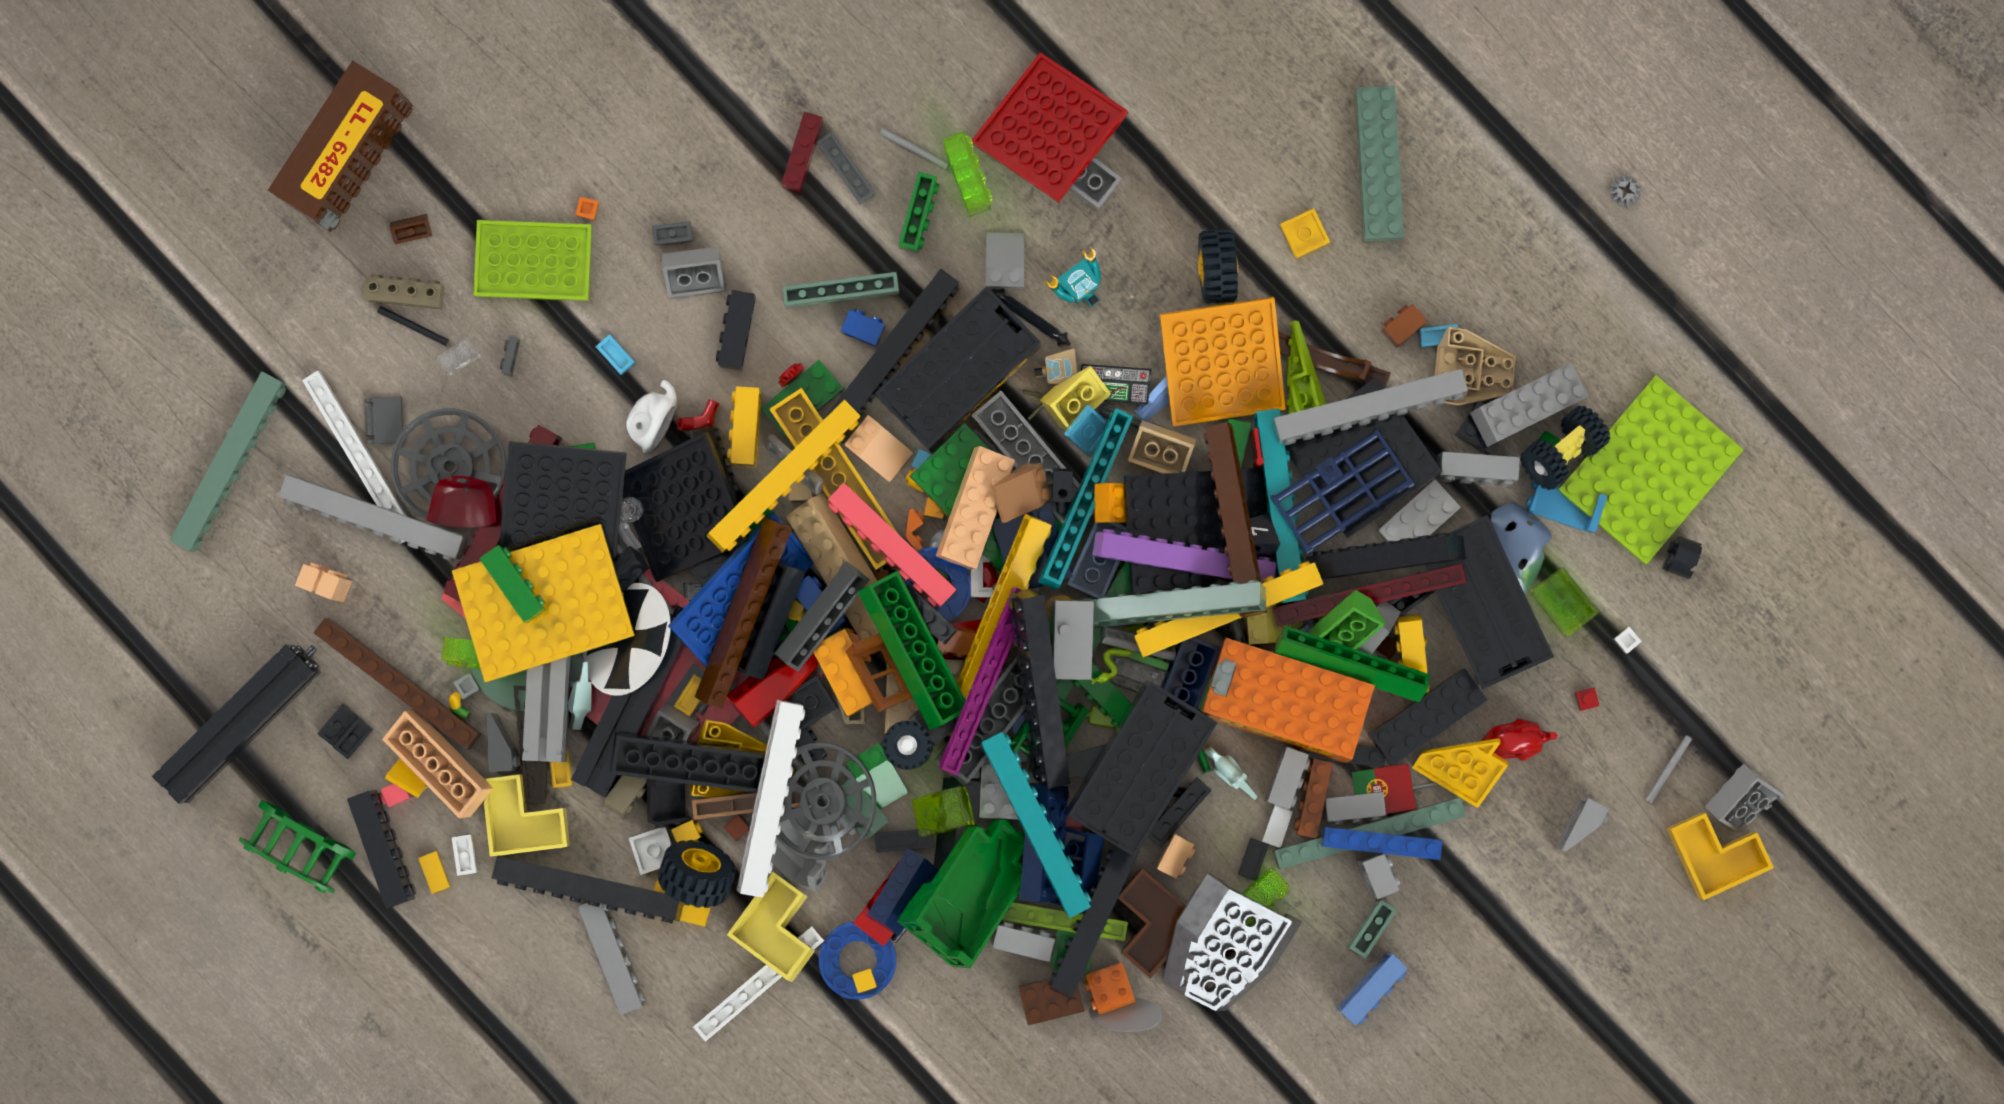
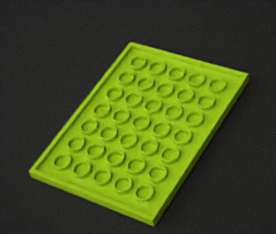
[1557,375,1744,565]

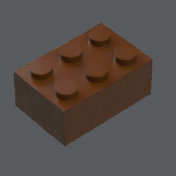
[1019,978,1085,1026]

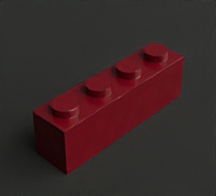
[781,111,824,193]

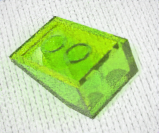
[912,786,975,838]

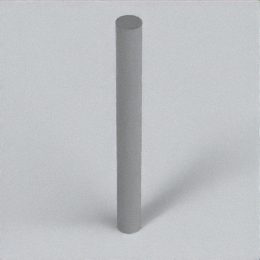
[879,128,950,170]
[1645,735,1692,804]

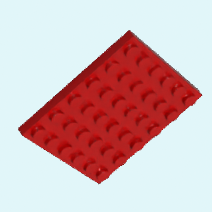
[970,52,1129,203]

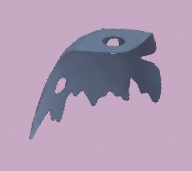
[1491,502,1552,594]

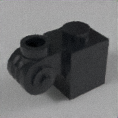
[795,728,828,762]

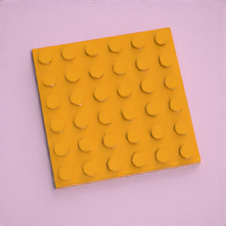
[1159,297,1286,427]

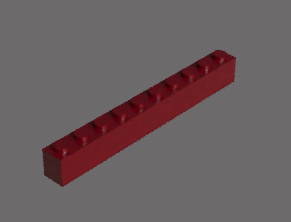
[444,425,562,602]

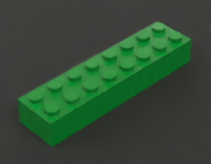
[858,571,966,730]

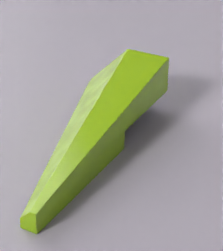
[1286,320,1326,414]

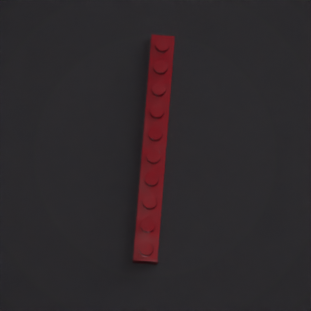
[1273,563,1467,627]

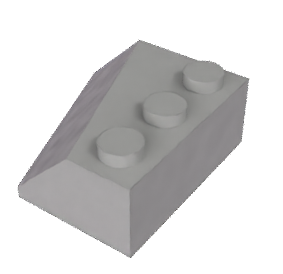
[1705,764,1785,832]

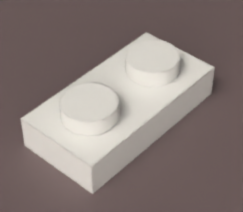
[452,834,478,876]

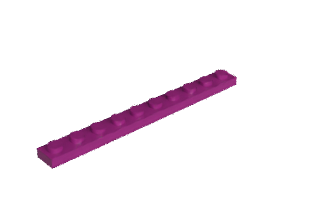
[938,587,1021,776]

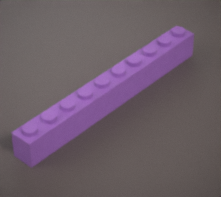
[1092,529,1277,584]

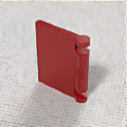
[1250,428,1264,468]

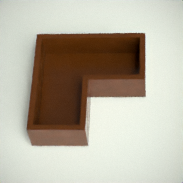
[1118,867,1185,979]

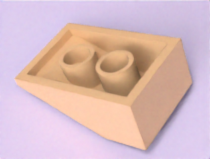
[844,415,913,483]

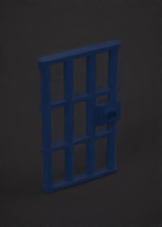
[1270,428,1415,555]

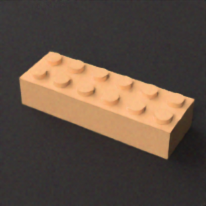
[936,446,1015,570]
[382,710,493,818]

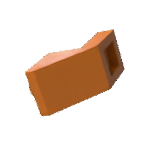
[905,508,925,551]

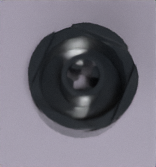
[1662,535,1702,580]

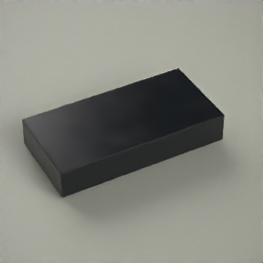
[1238,838,1269,881]

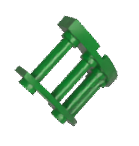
[239,800,356,893]

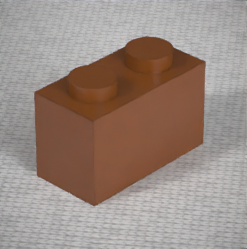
[1382,304,1427,348]

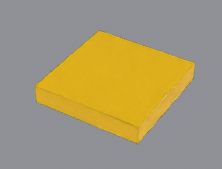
[1279,208,1330,259]
[385,758,427,798]

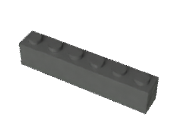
[775,561,870,672]

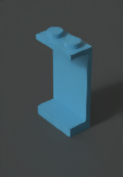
[1526,480,1607,533]

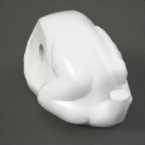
[626,380,677,454]

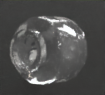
[620,497,643,523]

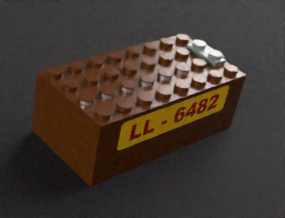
[268,60,413,232]

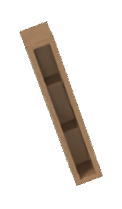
[692,786,805,820]

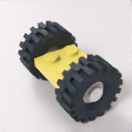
[1520,406,1610,490]
[883,721,933,770]

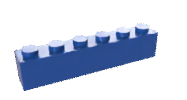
[1321,827,1442,860]

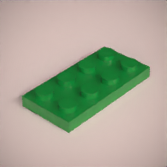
[761,360,844,438]

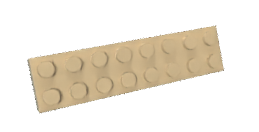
[786,493,879,640]

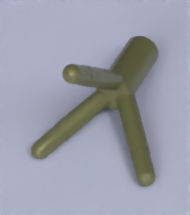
[1023,390,1045,420]

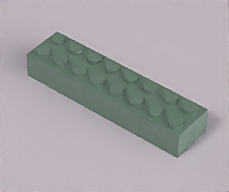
[1354,86,1404,242]

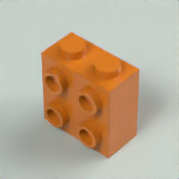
[1084,962,1136,1015]

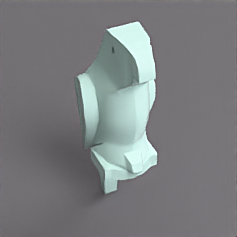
[568,662,591,730]
[1204,745,1257,800]

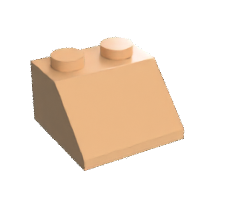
[1155,833,1195,879]

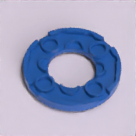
[898,547,971,621]
[819,921,896,1000]

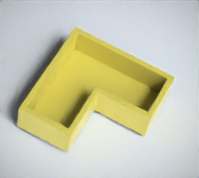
[484,774,570,857]
[727,872,815,982]

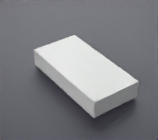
[1262,805,1293,848]

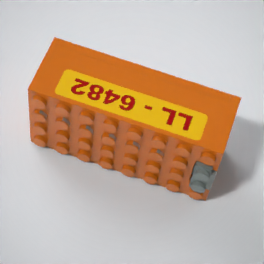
[1201,638,1375,763]

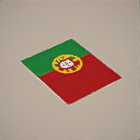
[1351,763,1416,814]

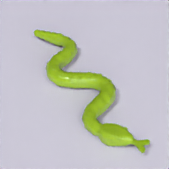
[1090,624,1145,684]

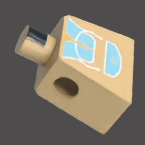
[1034,349,1077,386]

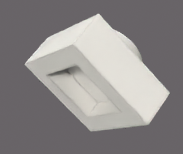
[1613,627,1642,654]

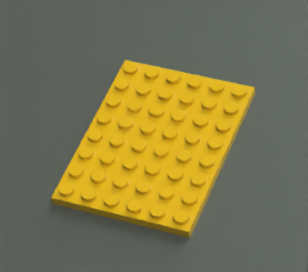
[452,524,635,682]

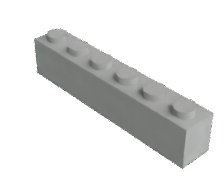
[578,902,646,1015]

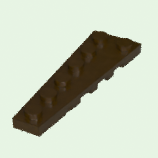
[514,686,548,804]

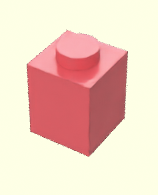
[380,784,413,807]

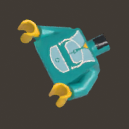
[1044,247,1101,307]

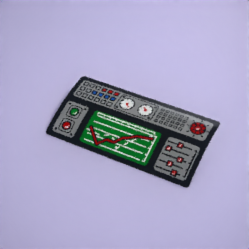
[1080,364,1152,405]

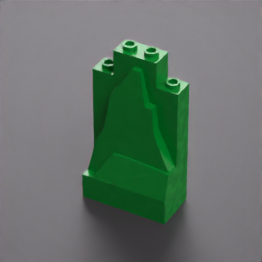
[897,819,1025,968]

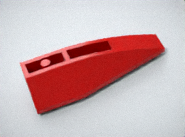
[727,637,827,727]

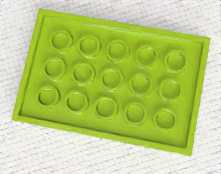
[473,220,592,301]

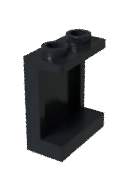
[647,779,690,828]

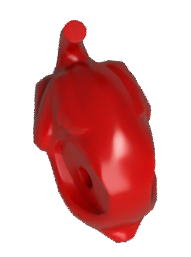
[1481,718,1558,761]

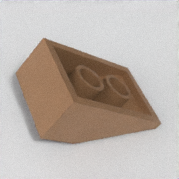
[992,463,1052,523]

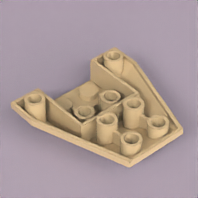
[1434,327,1516,406]

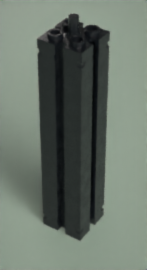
[571,605,685,797]
[152,644,321,804]

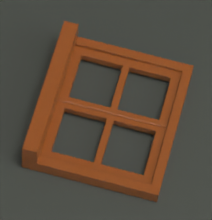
[845,634,913,712]

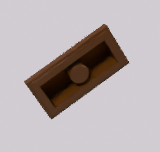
[390,214,432,244]

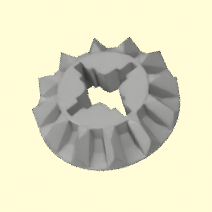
[1610,176,1641,206]

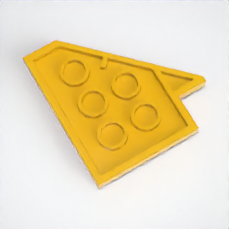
[1412,738,1509,808]

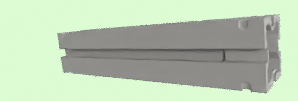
[522,656,572,762]

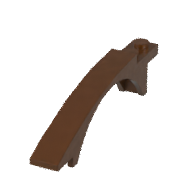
[1278,331,1391,388]

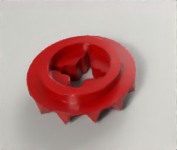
[778,363,804,387]

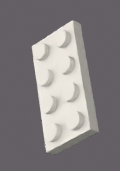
[1378,479,1461,541]

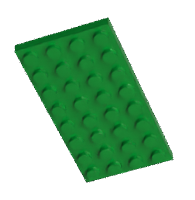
[909,423,1062,573]

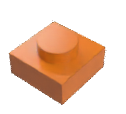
[575,197,599,221]

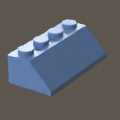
[1336,951,1408,1026]

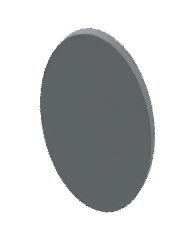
[1089,997,1163,1032]

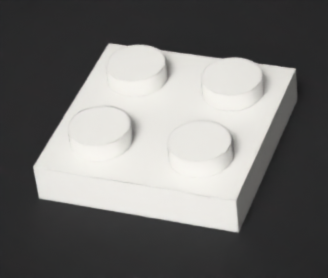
[629,827,672,875]

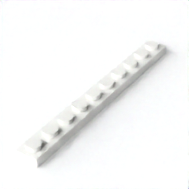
[302,370,407,544]

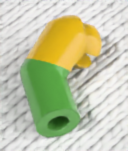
[449,692,471,720]

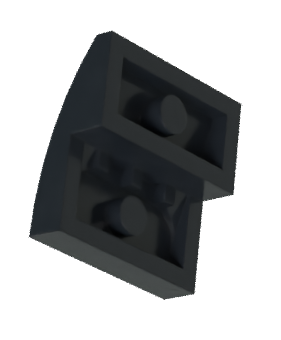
[317,703,373,759]

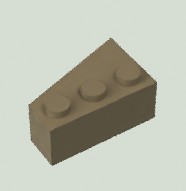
[604,776,647,819]

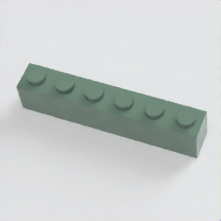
[782,272,899,309]

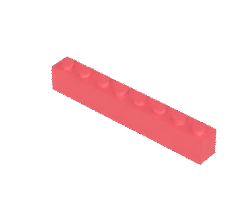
[827,483,957,608]

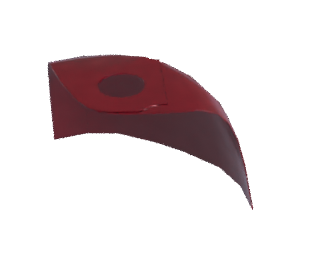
[426,475,496,527]

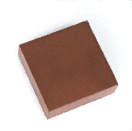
[1375,635,1397,660]
[723,814,750,842]

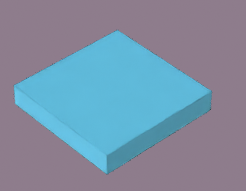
[1064,404,1107,456]

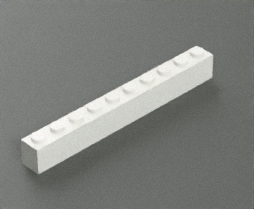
[737,700,805,897]

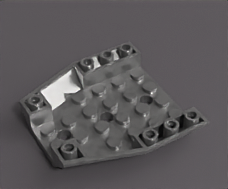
[1162,872,1302,1011]

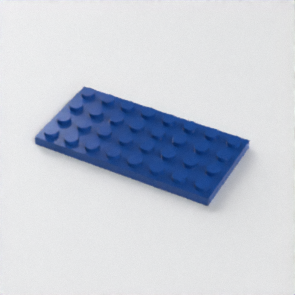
[668,512,814,667]

